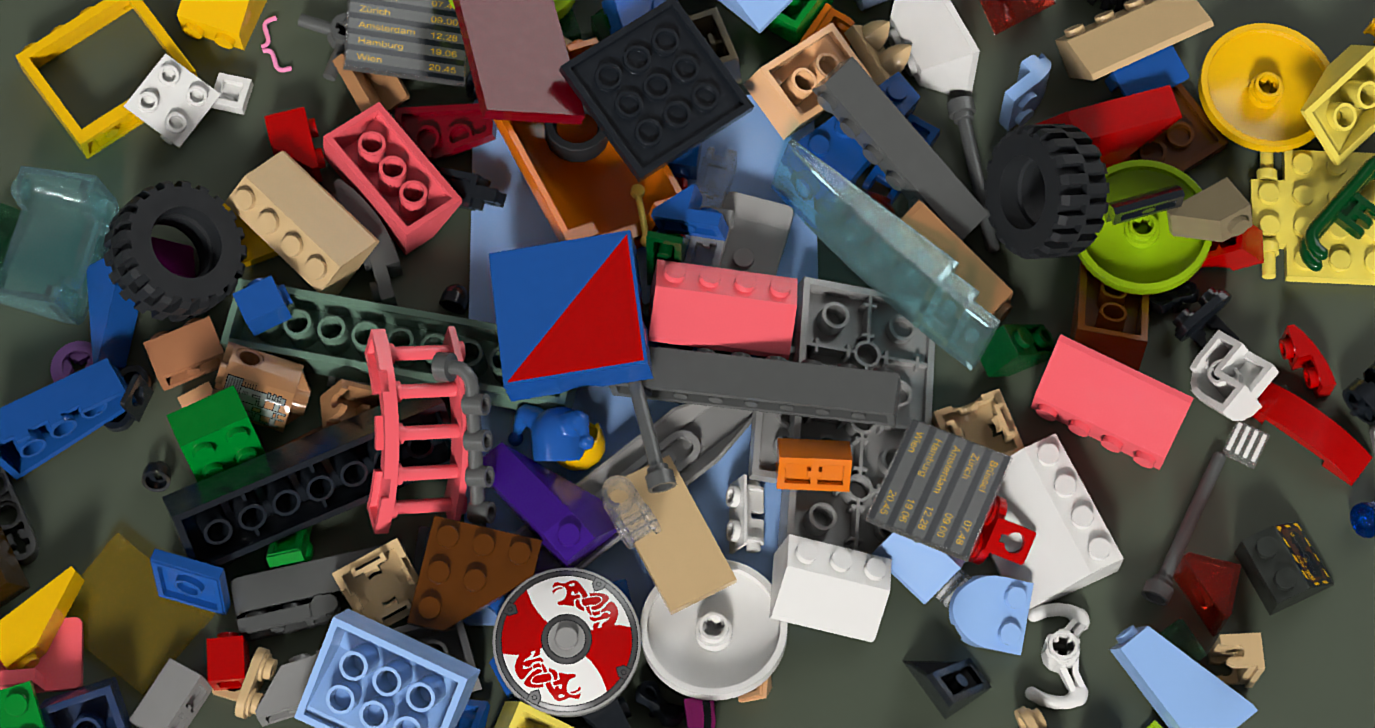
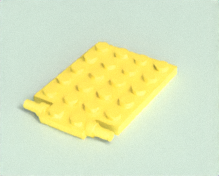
[1250,150,1375,285]

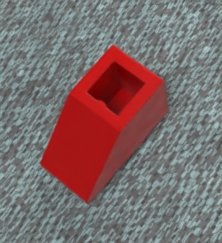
[264,107,326,182]

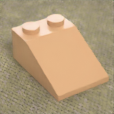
[744,23,872,140]

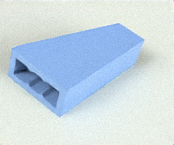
[1110,625,1258,728]

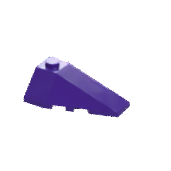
[483,442,623,568]

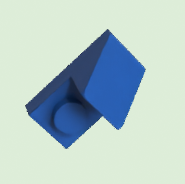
[651,184,729,241]

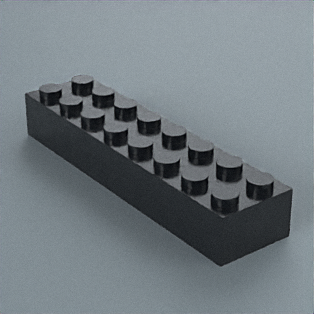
[162,397,451,566]

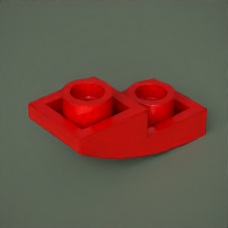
[1279,324,1337,399]

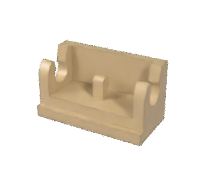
[1208,632,1265,688]

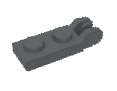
[237,593,342,642]

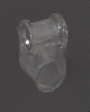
[602,475,662,550]

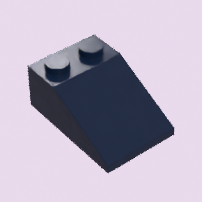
[40,676,132,728]

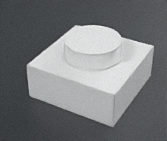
[211,72,254,115]

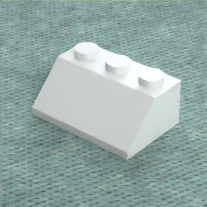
[769,534,892,642]

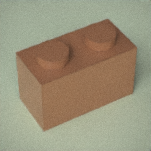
[143,316,227,391]

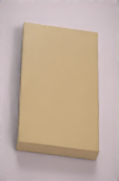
[604,455,737,615]

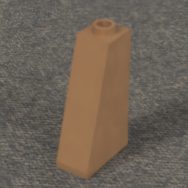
[892,200,1013,329]

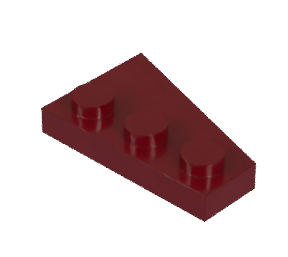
[395,103,497,163]

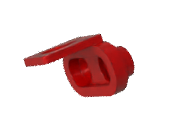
[967,495,1036,565]

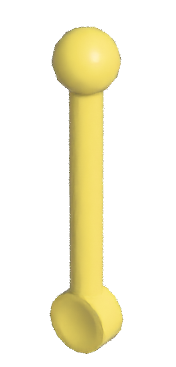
[630,184,649,247]

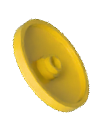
[1198,23,1330,153]

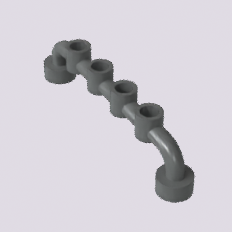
[431,352,496,528]

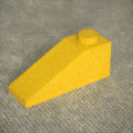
[0,566,85,670]

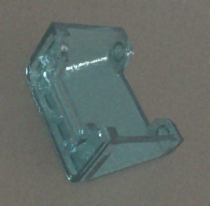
[0,166,119,325]

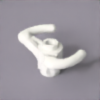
[1025,603,1090,709]

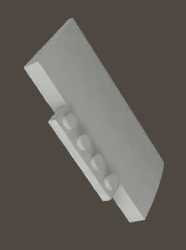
[748,276,937,554]

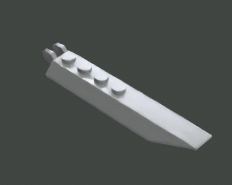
[513,403,753,588]

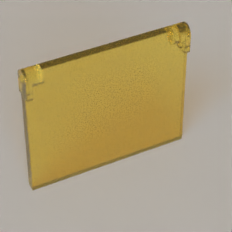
[65,533,215,696]

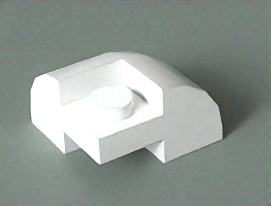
[1190,330,1279,421]

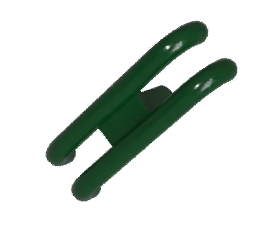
[1299,155,1375,272]

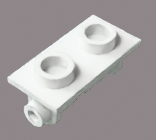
[726,474,764,554]

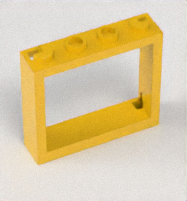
[15,0,198,159]

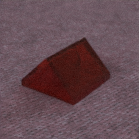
[1173,552,1241,637]

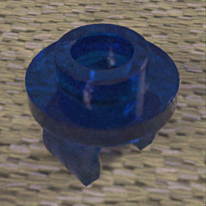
[1350,501,1375,538]

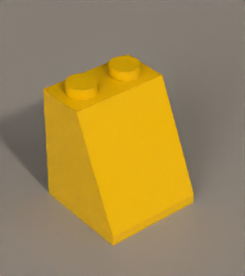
[177,0,267,50]

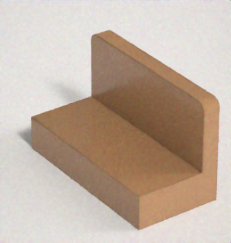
[332,53,410,113]

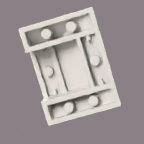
[888,0,980,97]

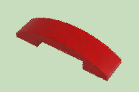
[1251,382,1373,486]

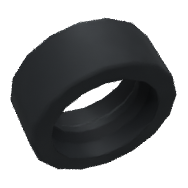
[545,104,609,162]

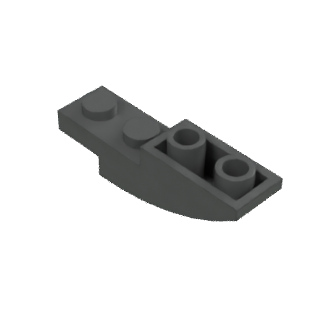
[332,179,403,306]

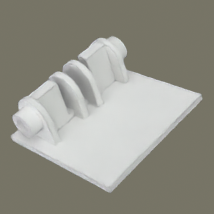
[124,53,221,148]

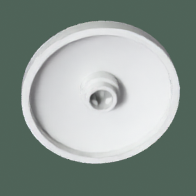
[640,559,788,701]

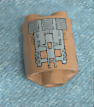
[211,341,312,432]

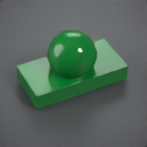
[266,526,314,568]

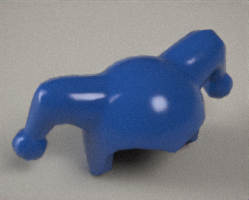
[508,403,594,461]

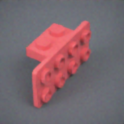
[0,617,84,693]

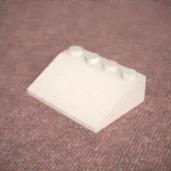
[989,433,1124,610]

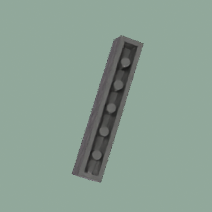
[812,56,989,240]

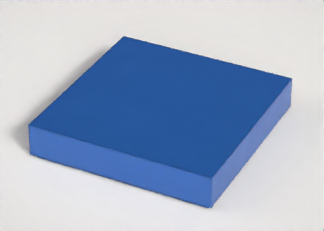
[150,549,231,615]

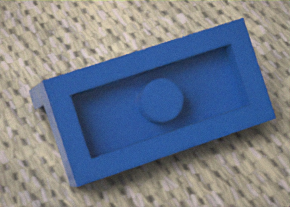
[1104,45,1189,97]

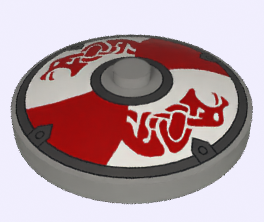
[492,568,641,717]

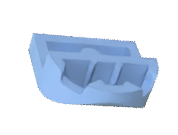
[999,53,1051,131]
[949,575,1034,655]

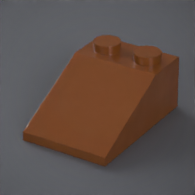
[1070,262,1149,371]

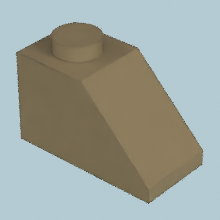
[1167,177,1253,242]

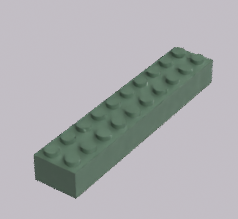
[220,278,577,410]

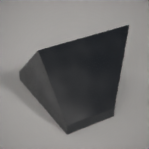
[903,658,991,720]

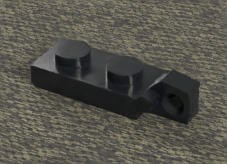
[434,166,507,211]

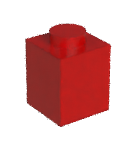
[206,632,250,691]

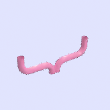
[261,16,292,73]

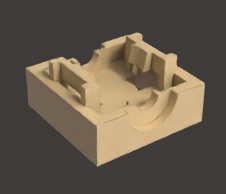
[932,389,1024,457]
[332,538,419,627]

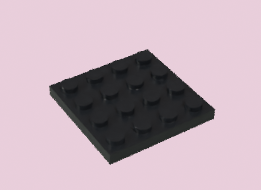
[559,0,754,182]

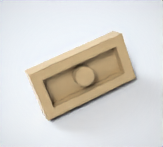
[844,20,912,85]

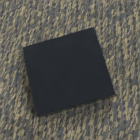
[1104,185,1185,225]

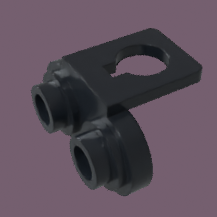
[1172,287,1239,349]
[104,365,154,432]

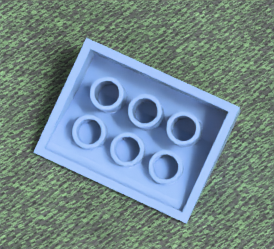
[294,609,481,728]

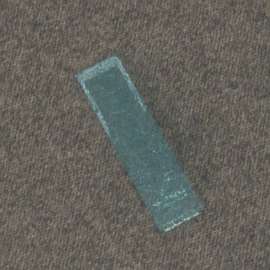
[771,139,1001,371]

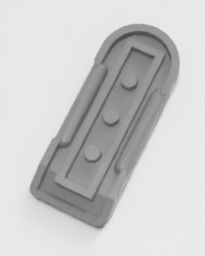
[711,191,794,355]

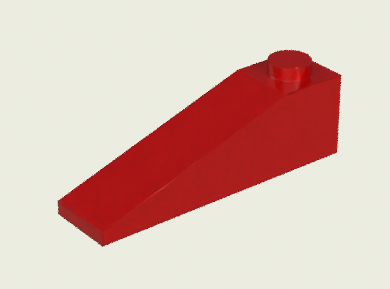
[1037,85,1182,168]

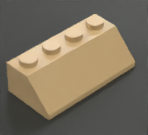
[1055,0,1214,81]
[225,151,380,294]

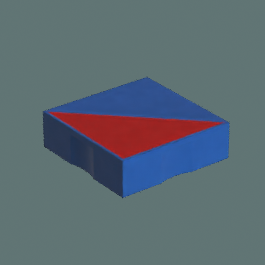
[489,230,653,402]

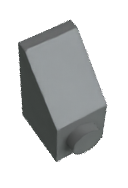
[255,653,318,727]

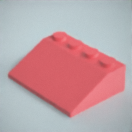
[1031,335,1194,470]

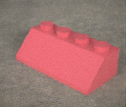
[323,102,462,255]
[648,259,798,360]

